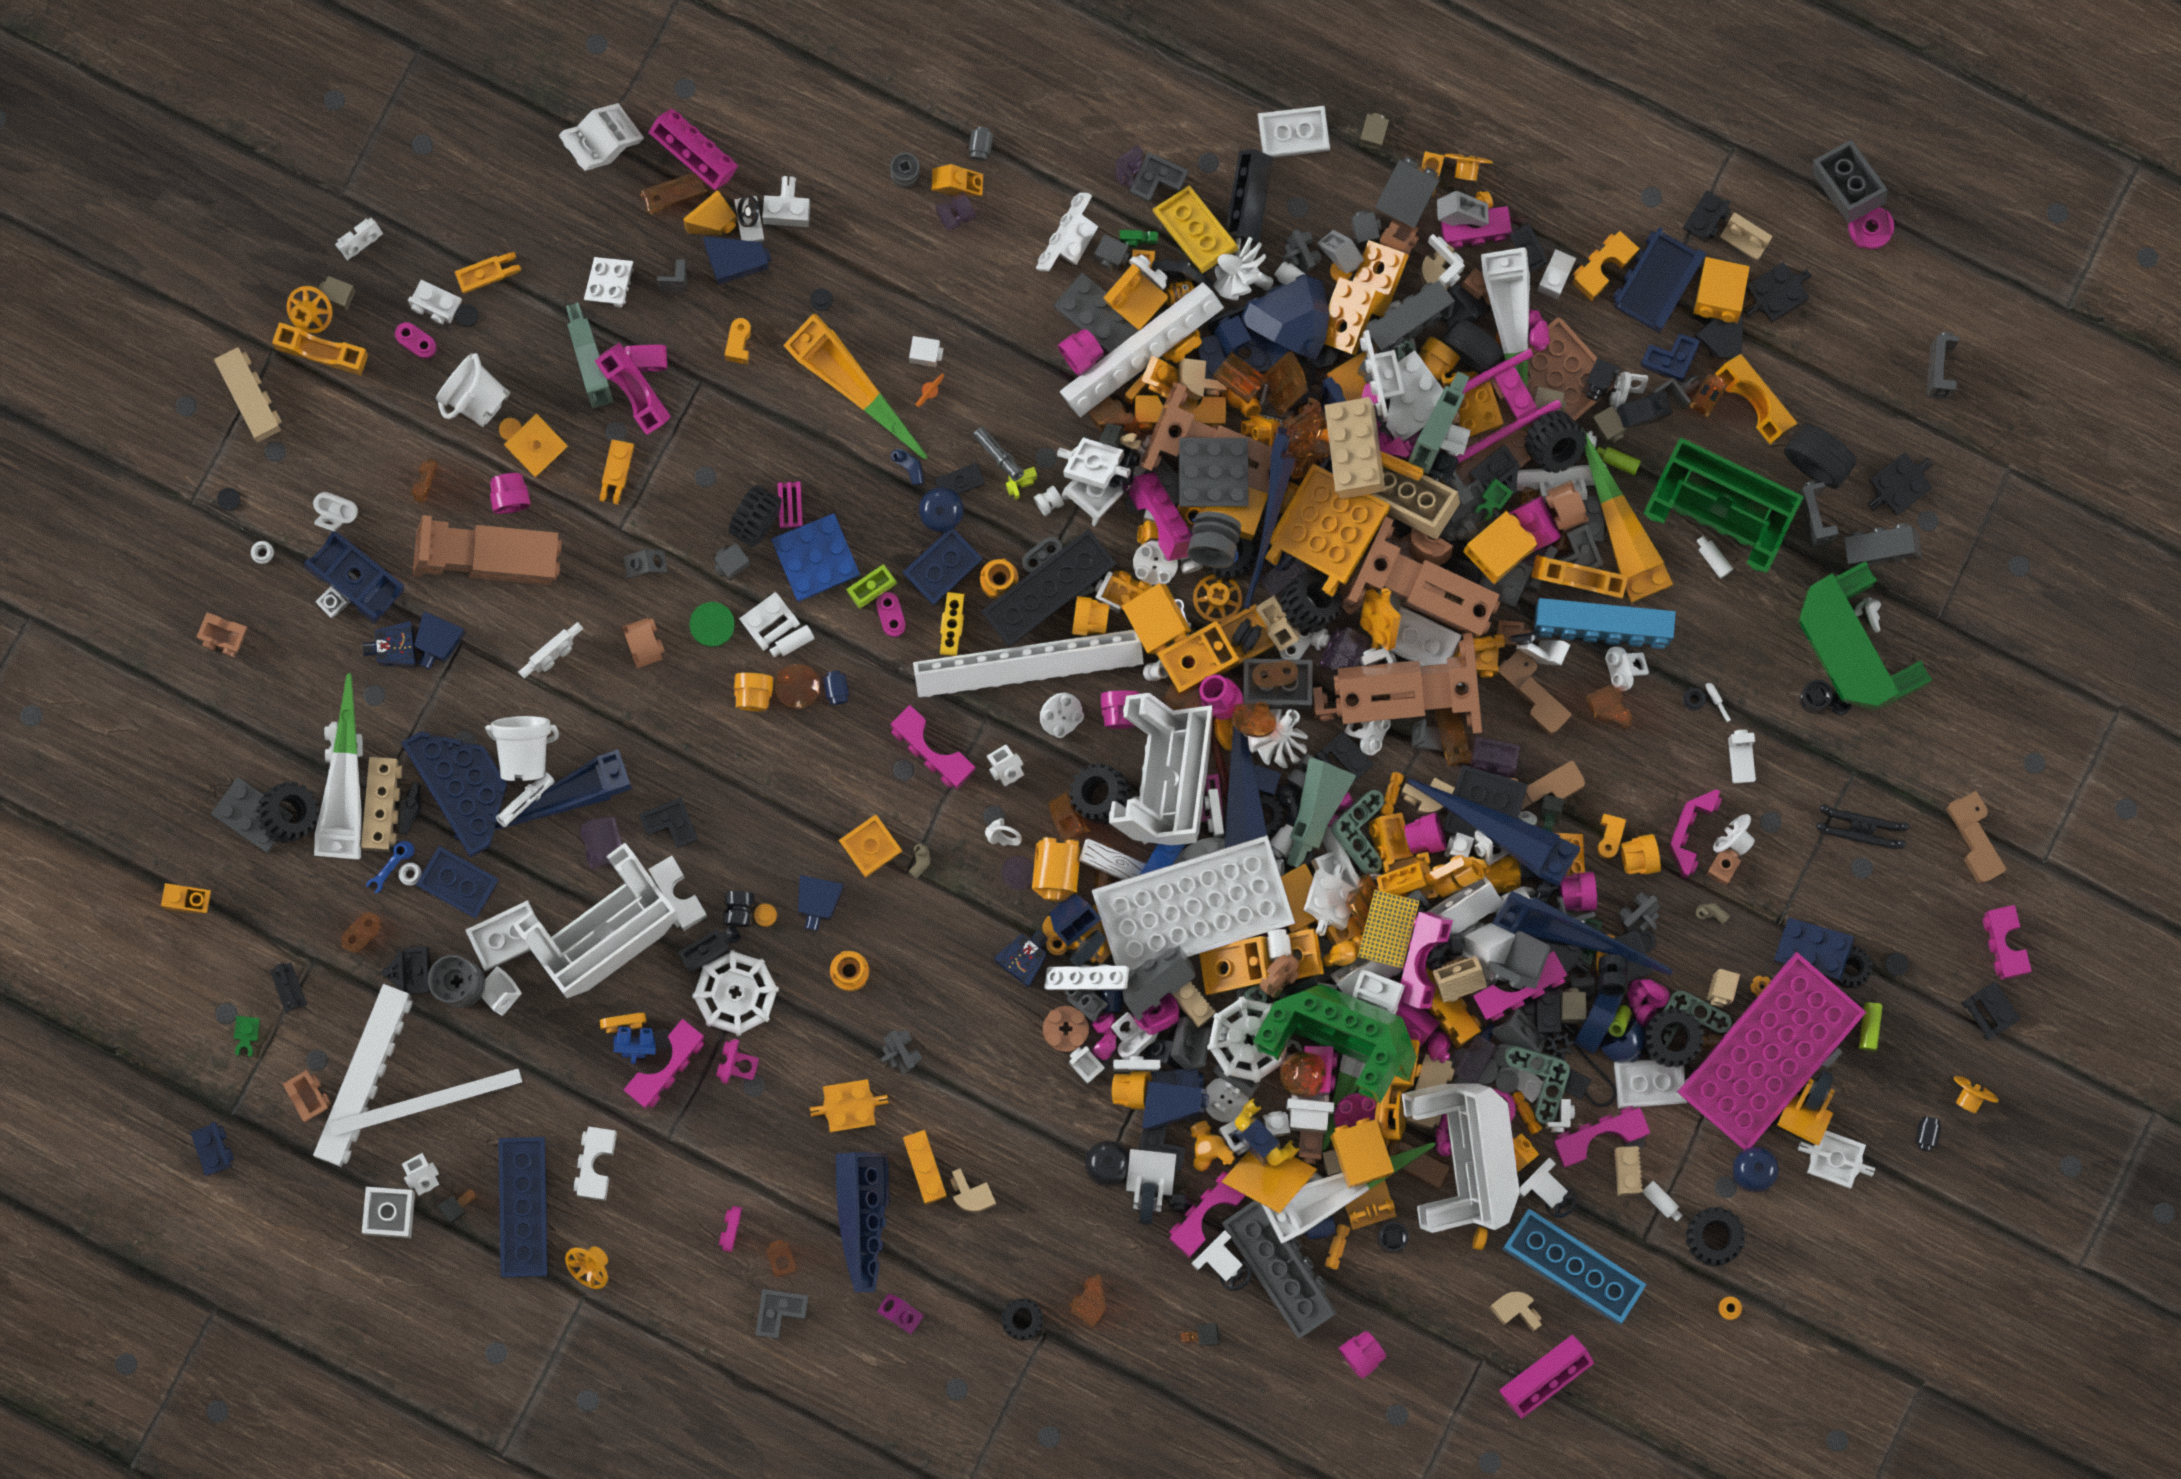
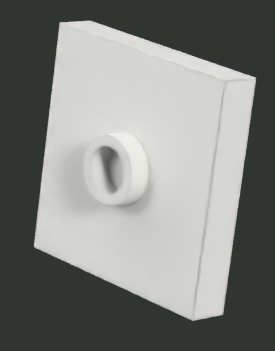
[1113,1056,1160,1072]

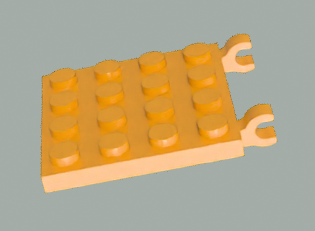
[1265,464,1391,597]

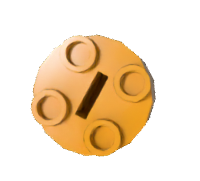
[1032,838,1081,902]

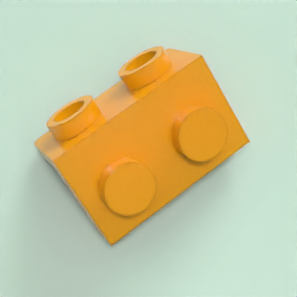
[1483,855,1521,893]

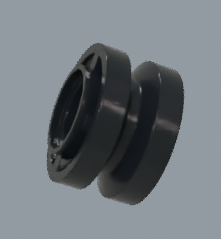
[1231,618,1263,654]

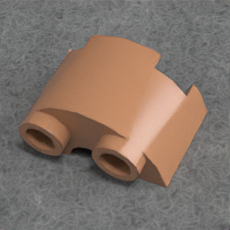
[1380,218,1420,255]
[1545,480,1589,532]
[1409,528,1453,566]
[196,613,248,658]
[622,618,665,669]
[283,1070,332,1123]

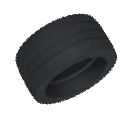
[1784,424,1857,489]

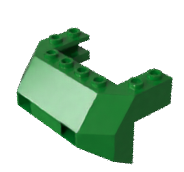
[1643,437,1804,573]
[1798,561,1932,711]
[1253,984,1417,1103]

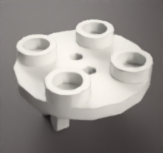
[1133,541,1178,585]
[1040,692,1084,738]
[1205,1077,1249,1123]

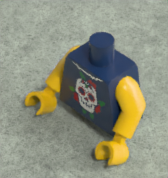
[1234,1098,1300,1166]

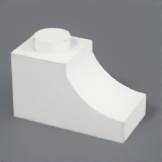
[1537,250,1576,300]

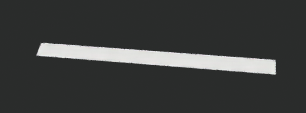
[329,1069,522,1137]

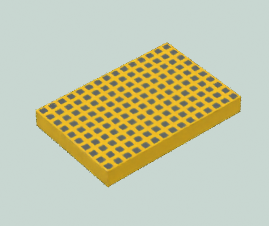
[1358,890,1419,968]

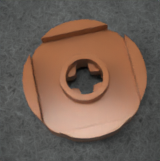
[1260,954,1299,998]
[1043,1006,1089,1053]

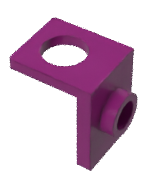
[877,1293,924,1334]

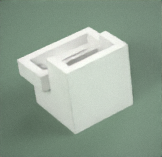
[1459,922,1515,981]
[1286,1092,1334,1134]

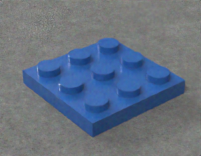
[771,513,860,602]

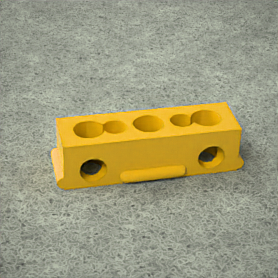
[940,592,964,656]

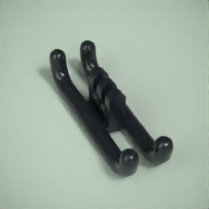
[1816,804,1909,849]

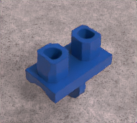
[613,1027,656,1064]

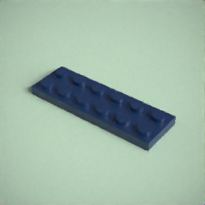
[498,1137,548,1278]

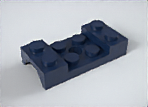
[1197,329,1294,381]
[304,531,404,624]

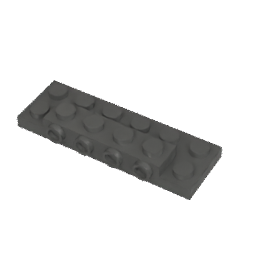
[1222,1200,1337,1339]

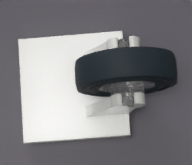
[1126,1149,1176,1225]

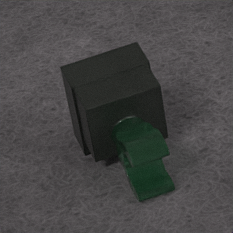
[1539,794,1564,832]

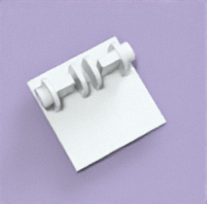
[584,257,634,308]

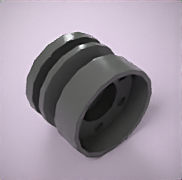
[1187,511,1242,568]
[428,955,486,1008]

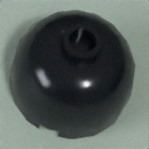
[1085,1140,1129,1187]

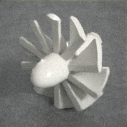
[1213,237,1273,301]
[1244,708,1308,768]

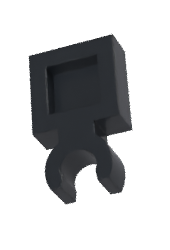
[1279,976,1318,999]

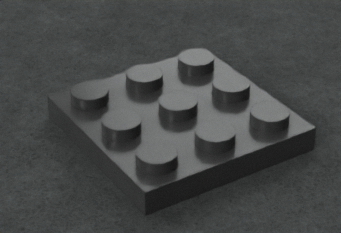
[1179,438,1248,507]

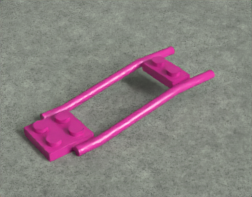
[1388,348,1562,463]

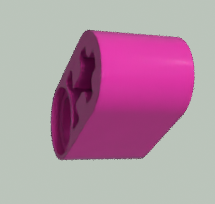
[624,345,667,372]

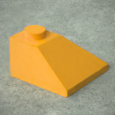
[683,190,737,236]

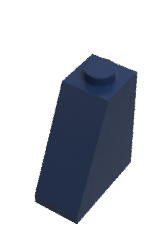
[703,236,772,285]
[1142,1081,1209,1130]

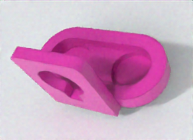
[716,1039,759,1084]

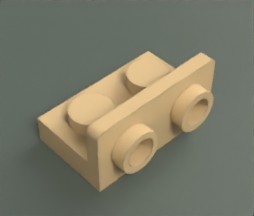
[1720,212,1773,260]

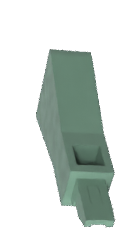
[566,302,614,409]
[1409,372,1469,474]
[1287,757,1356,868]

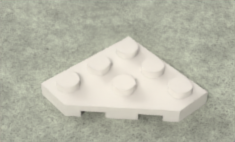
[1386,350,1443,441]

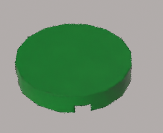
[689,602,735,648]

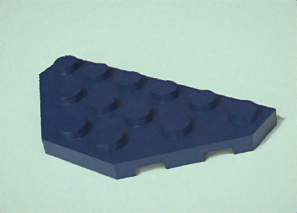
[401,731,507,858]

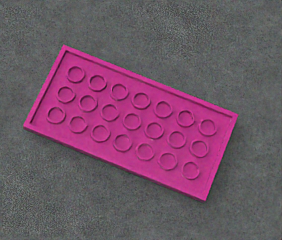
[1677,952,1866,1150]

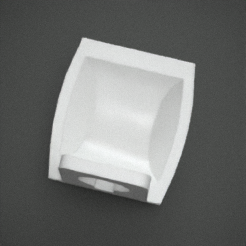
[482,966,522,1016]

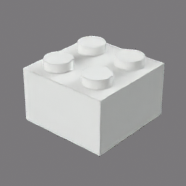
[362,1187,415,1239]

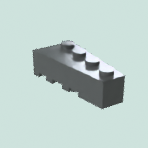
[1365,280,1455,353]

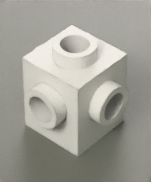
[987,745,1024,786]
[402,1153,439,1195]

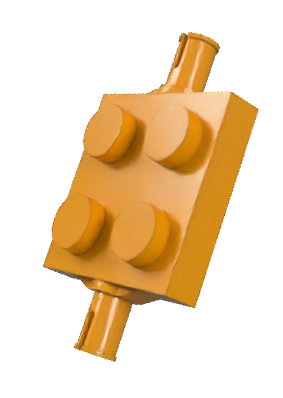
[1360,588,1401,651]
[810,1079,889,1132]

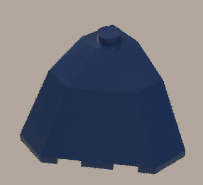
[1240,274,1329,360]

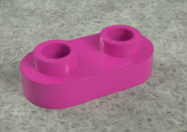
[395,322,437,359]
[876,592,905,638]
[719,1206,742,1253]

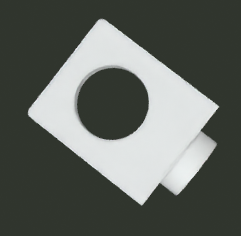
[1095,571,1121,614]
[1474,830,1509,865]

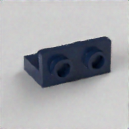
[190,1122,234,1176]

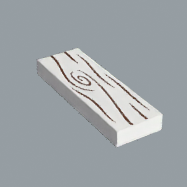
[1079,839,1146,880]

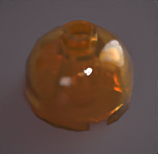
[1280,1052,1326,1098]

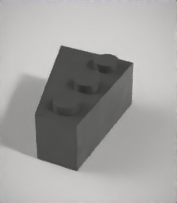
[1844,523,1923,567]
[1122,945,1195,1021]

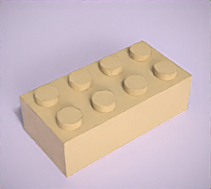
[1325,397,1386,499]
[1371,466,1460,540]

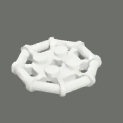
[692,950,779,1036]
[1207,996,1288,1083]

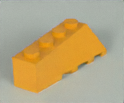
[1426,959,1481,1049]

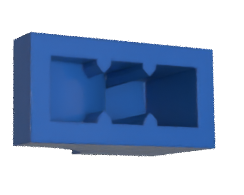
[1140,844,1186,875]

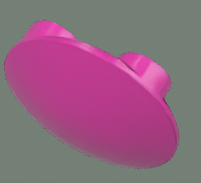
[1334,1093,1376,1128]

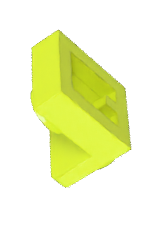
[1005,467,1037,500]

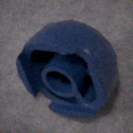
[919,487,964,532]
[1599,1019,1645,1063]
[1732,1146,1779,1193]

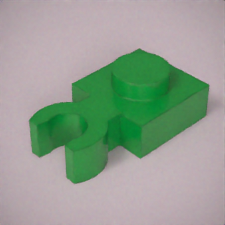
[1119,230,1158,248]
[1474,478,1513,521]
[234,1016,260,1057]

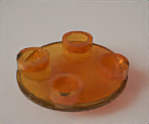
[775,664,820,709]
[1232,702,1277,738]

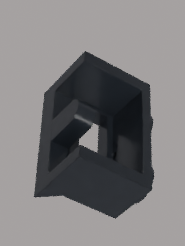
[1582,358,1621,401]

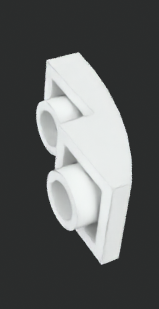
[316,571,358,618]

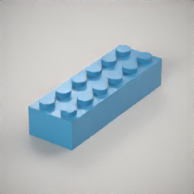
[1533,598,1676,649]
[1502,1209,1647,1325]

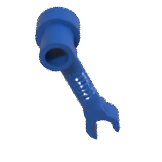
[366,841,415,894]

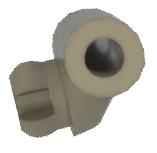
[908,844,930,879]
[1696,903,1730,924]

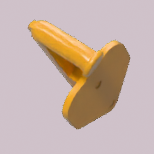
[1375,1064,1422,1140]

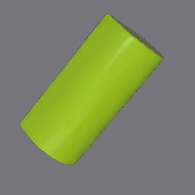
[846,564,897,609]
[1859,1002,1883,1052]

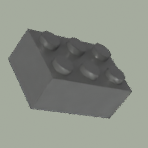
[1812,140,1888,224]
[1242,659,1313,710]

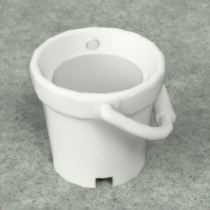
[436,353,511,428]
[485,716,559,781]

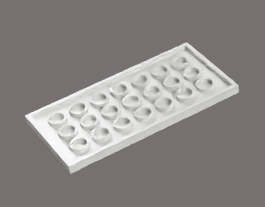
[1092,835,1295,970]

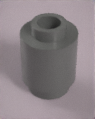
[968,127,994,162]

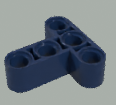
[1574,993,1624,1054]

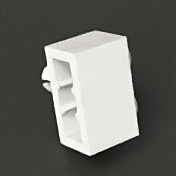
[763,176,810,227]

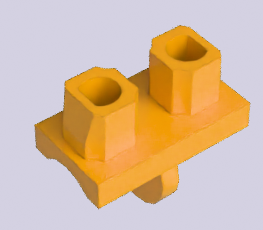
[1241,414,1281,446]

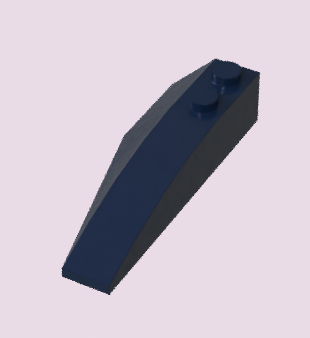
[836,1152,890,1292]

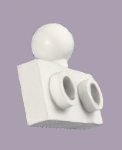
[1500,1057,1543,1103]

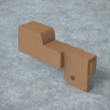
[1497,650,1571,735]
[1510,761,1585,811]
[1946,791,2006,884]

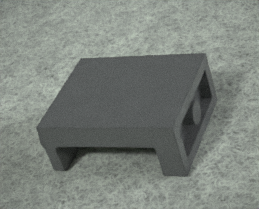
[1375,157,1442,228]
[1926,332,1959,400]
[1799,480,1839,548]

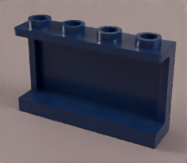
[1612,227,1706,334]

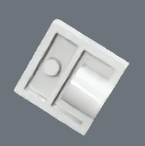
[1441,424,1471,456]

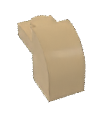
[1421,243,1454,290]
[1178,358,1227,400]
[1256,595,1300,651]
[1400,778,1455,815]
[950,1168,996,1213]
[1490,1292,1542,1331]

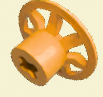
[1444,154,1493,181]
[287,286,333,333]
[1193,575,1242,623]
[1953,1076,1999,1113]
[565,1246,608,1289]

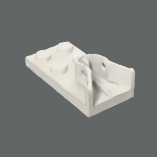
[1061,446,1147,527]

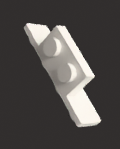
[1036,193,1098,272]
[1360,330,1405,422]
[1516,464,1606,503]
[1311,826,1371,914]
[1045,964,1129,990]

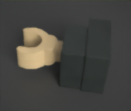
[1099,423,1142,450]

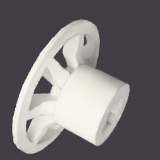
[1713,814,1755,856]

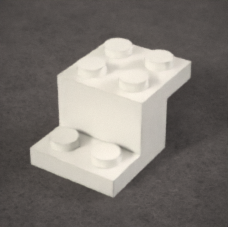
[559,103,644,171]

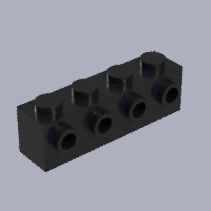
[1226,149,1273,245]

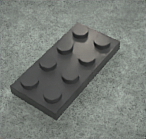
[1053,272,1146,354]

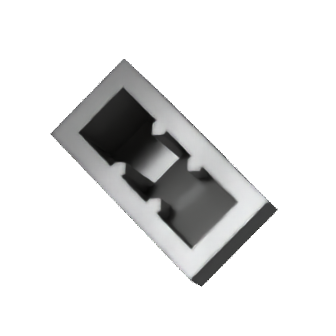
[1437,191,1489,227]
[1316,230,1364,274]

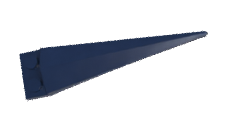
[1243,426,1295,609]
[1224,707,1267,848]
[454,749,632,840]
[1407,778,1580,886]
[1492,891,1673,975]

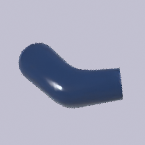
[891,449,924,486]

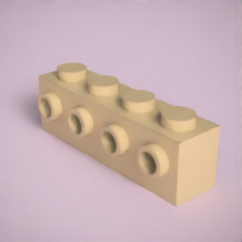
[214,347,282,442]
[361,757,402,853]

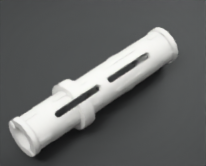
[496,773,554,827]

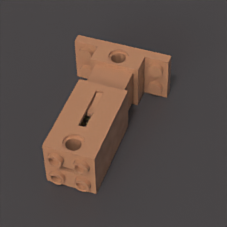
[1139,382,1296,494]
[412,515,562,586]
[1341,516,1500,638]
[1334,633,1482,733]

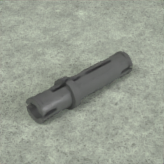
[973,427,1024,481]

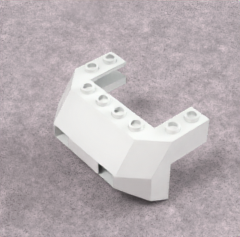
[1109,693,1213,845]
[513,843,679,998]
[1402,1083,1520,1233]

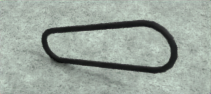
[1556,1035,1616,1107]

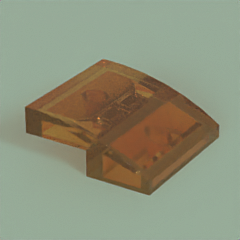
[1261,351,1308,416]
[1212,352,1267,404]
[1345,873,1379,933]

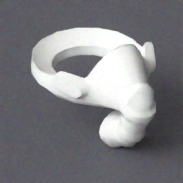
[1854,597,1881,633]
[985,818,1022,846]

